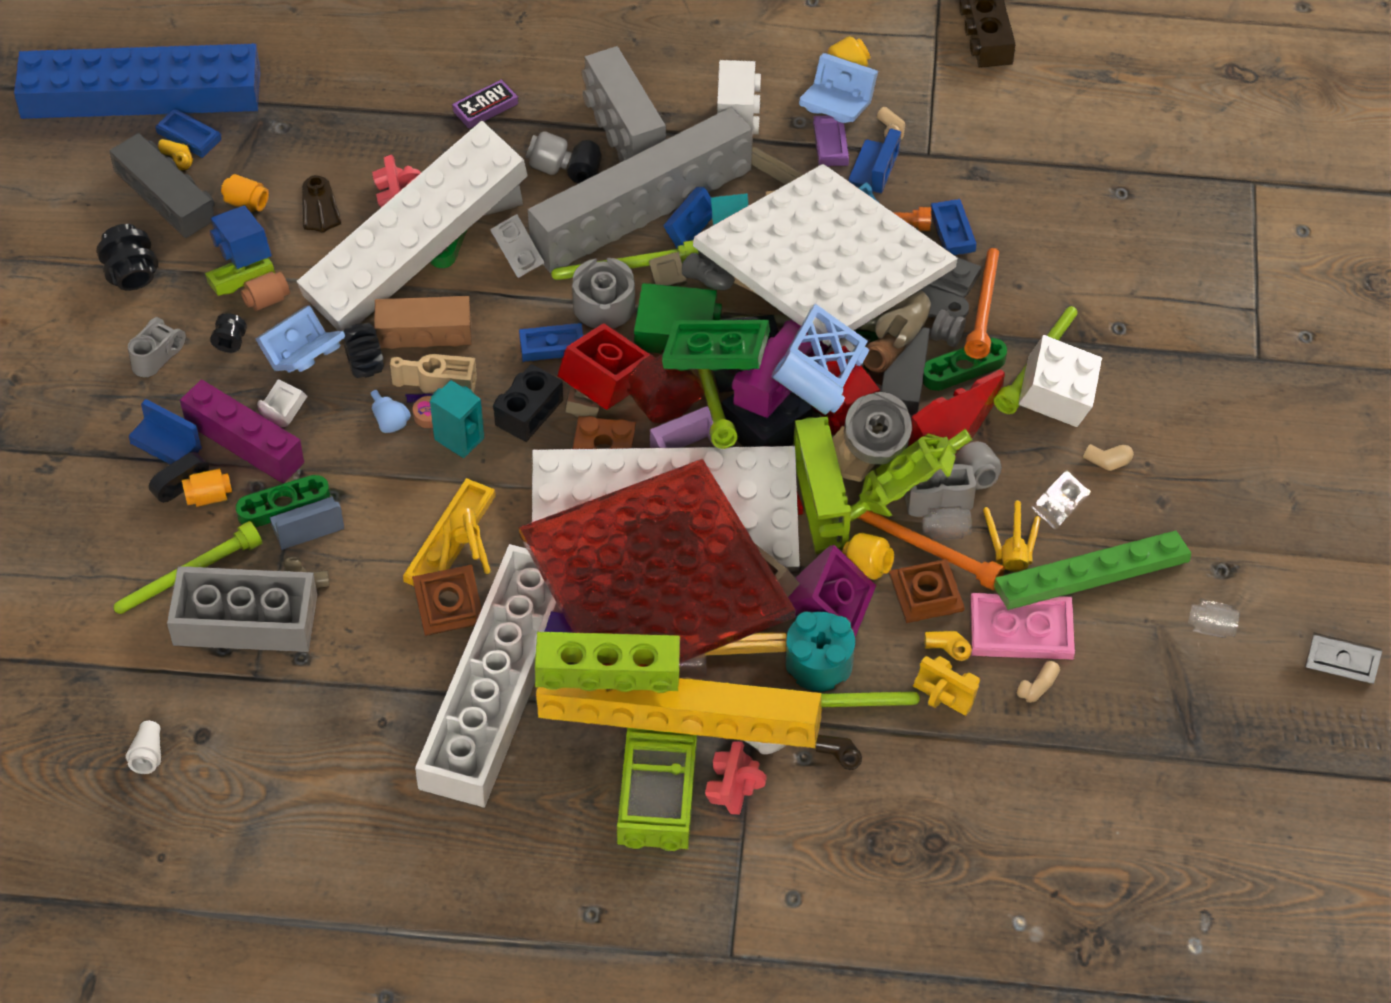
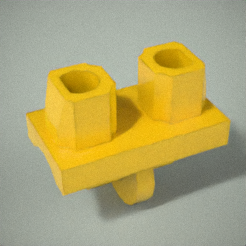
[913,656,980,716]

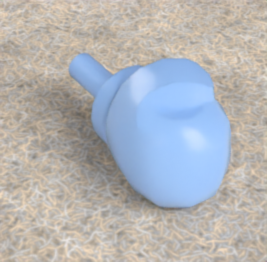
[371,390,411,433]

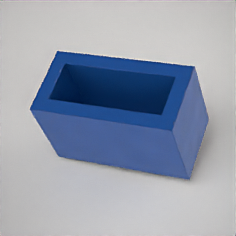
[210,205,272,269]

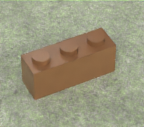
[374,296,471,349]

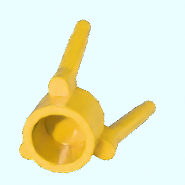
[983,500,1041,572]
[438,508,491,574]

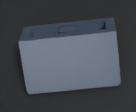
[270,497,345,550]

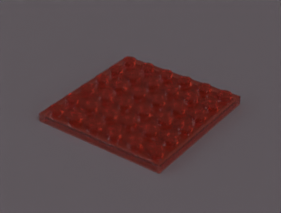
[519,459,796,692]

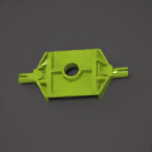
[850,429,973,522]

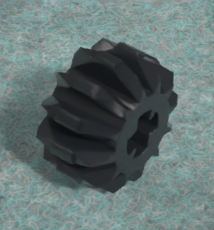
[343,323,384,378]

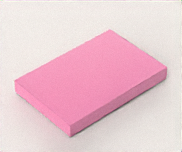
[970,593,1075,660]

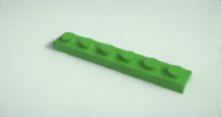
[994,530,1191,610]

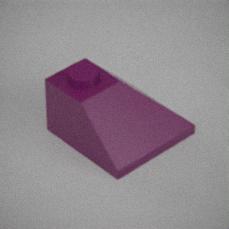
[783,545,877,637]

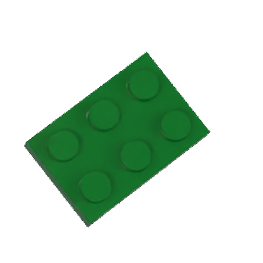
[662,320,770,371]

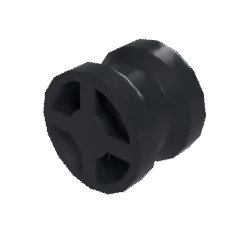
[210,313,247,353]

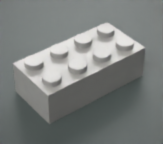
[582,46,666,163]
[167,566,317,652]

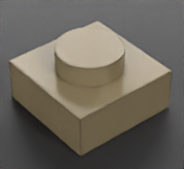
[649,252,687,287]
[565,386,599,418]

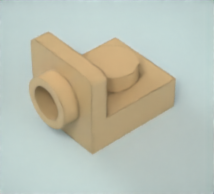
[832,426,875,482]

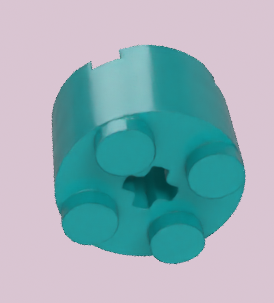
[785,612,855,692]

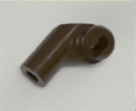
[816,735,862,770]

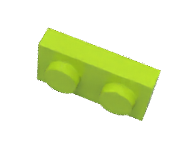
[205,258,275,296]

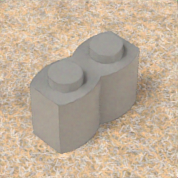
[904,464,976,517]

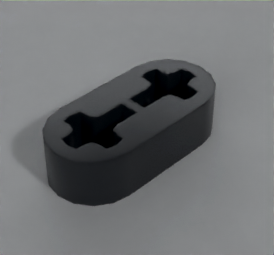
[149,452,209,503]

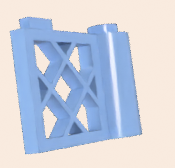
[771,304,869,415]

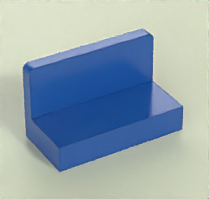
[848,128,901,193]
[129,399,202,464]

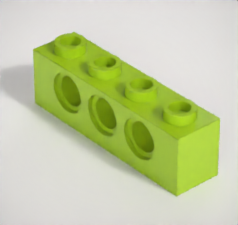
[535,632,680,693]

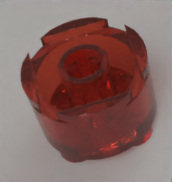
[627,350,704,423]

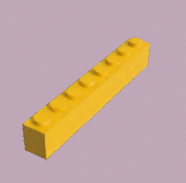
[536,678,821,748]

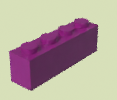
[732,319,831,418]
[180,379,304,484]

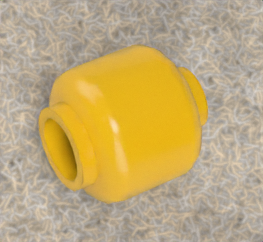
[827,36,870,67]
[842,533,894,580]

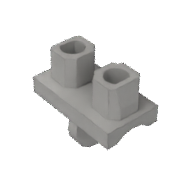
[490,214,545,278]

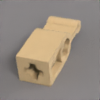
[390,354,477,394]

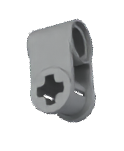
[128,317,186,377]

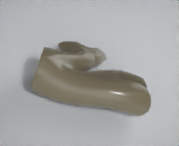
[875,290,931,348]

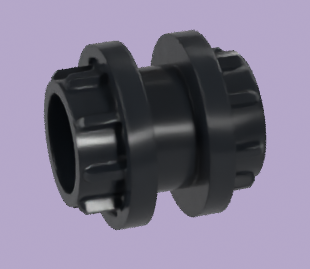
[96,224,158,291]

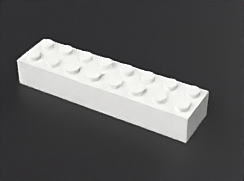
[297,121,528,331]
[415,544,574,808]

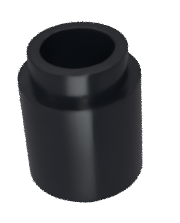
[567,140,602,184]

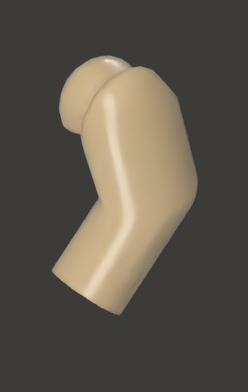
[877,107,905,141]
[1083,444,1134,471]
[1017,661,1060,703]

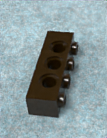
[959,0,1016,68]

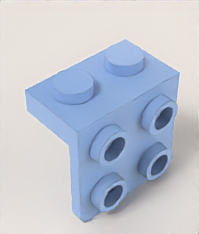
[799,53,878,123]
[255,305,345,373]

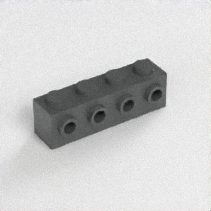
[109,133,215,239]

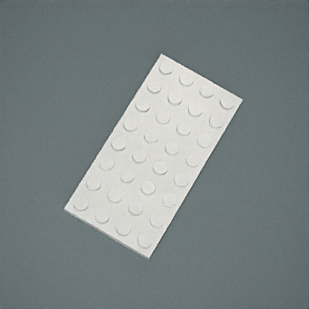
[532,446,800,575]

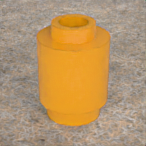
[221,174,269,212]
[182,468,232,507]

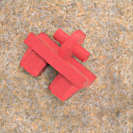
[372,154,421,207]
[705,741,767,814]

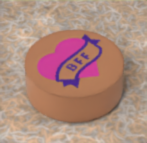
[413,396,433,428]

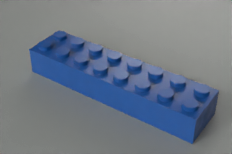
[14,44,260,119]

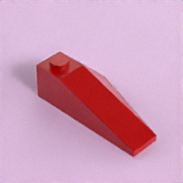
[908,369,1005,470]

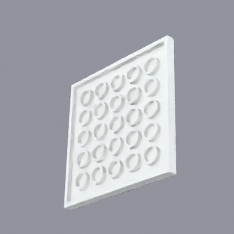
[693,164,958,346]

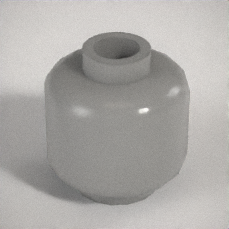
[525,131,572,175]
[954,441,1002,490]

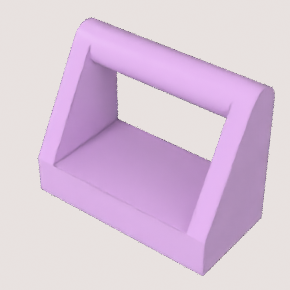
[650,406,715,448]

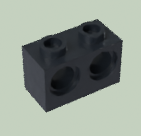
[493,364,564,442]

